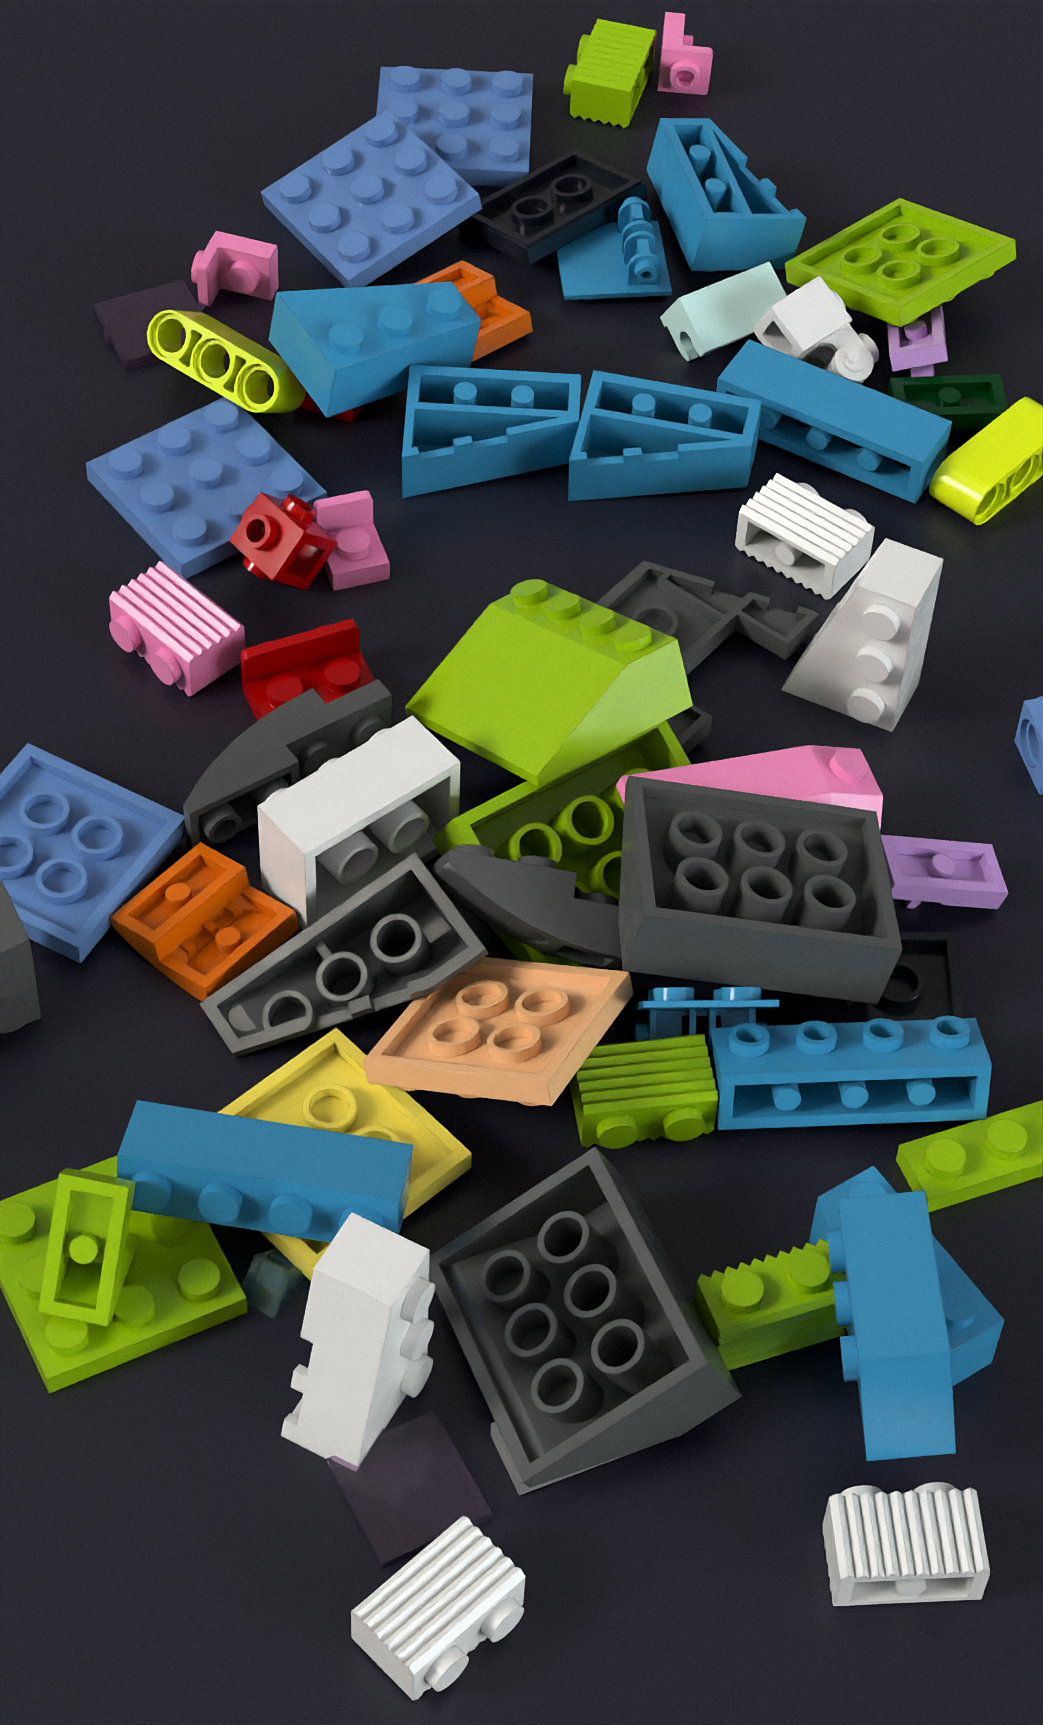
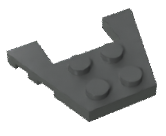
[596,560,820,755]

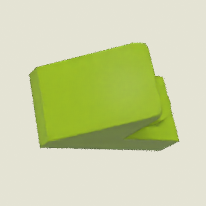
[38,1168,137,1326]

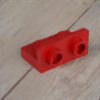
[241,619,375,721]

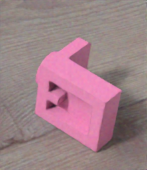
[657,12,713,95]
[191,231,279,307]
[313,490,390,591]

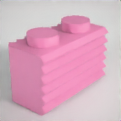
[109,561,245,697]

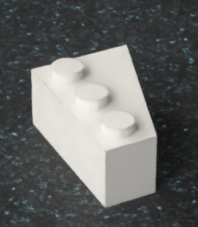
[781,538,944,732]
[281,1212,435,1474]

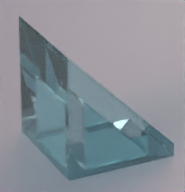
[241,1248,305,1318]

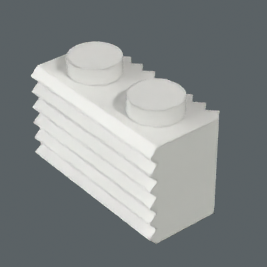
[735,473,875,600]
[822,1482,990,1606]
[351,1516,525,1701]

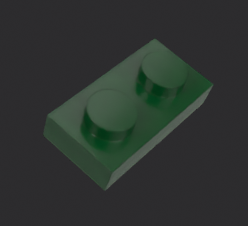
[887,374,1009,431]

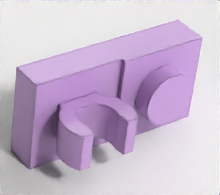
[887,304,948,377]
[881,835,1009,909]

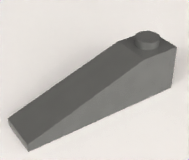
[199,852,489,1058]

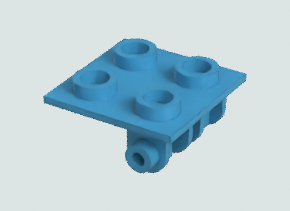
[556,197,672,300]
[632,987,779,1056]

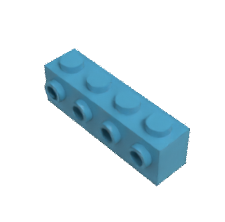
[716,339,952,504]
[709,1016,992,1130]
[117,1100,413,1243]

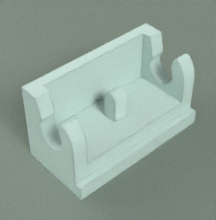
[660,261,787,361]

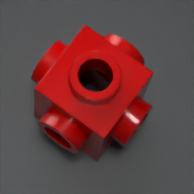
[229,492,338,590]

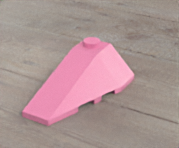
[616,745,883,829]

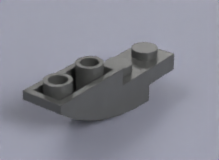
[183,679,392,850]
[432,844,622,970]

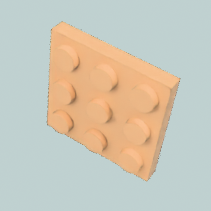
[363,957,633,1106]

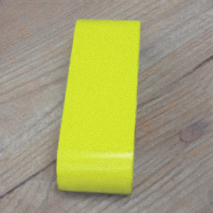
[147,310,306,413]
[929,397,1043,525]

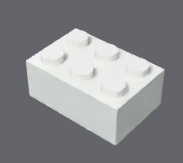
[257,715,460,930]

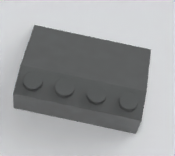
[618,776,903,1004]
[429,1147,742,1488]

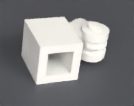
[752,275,879,384]

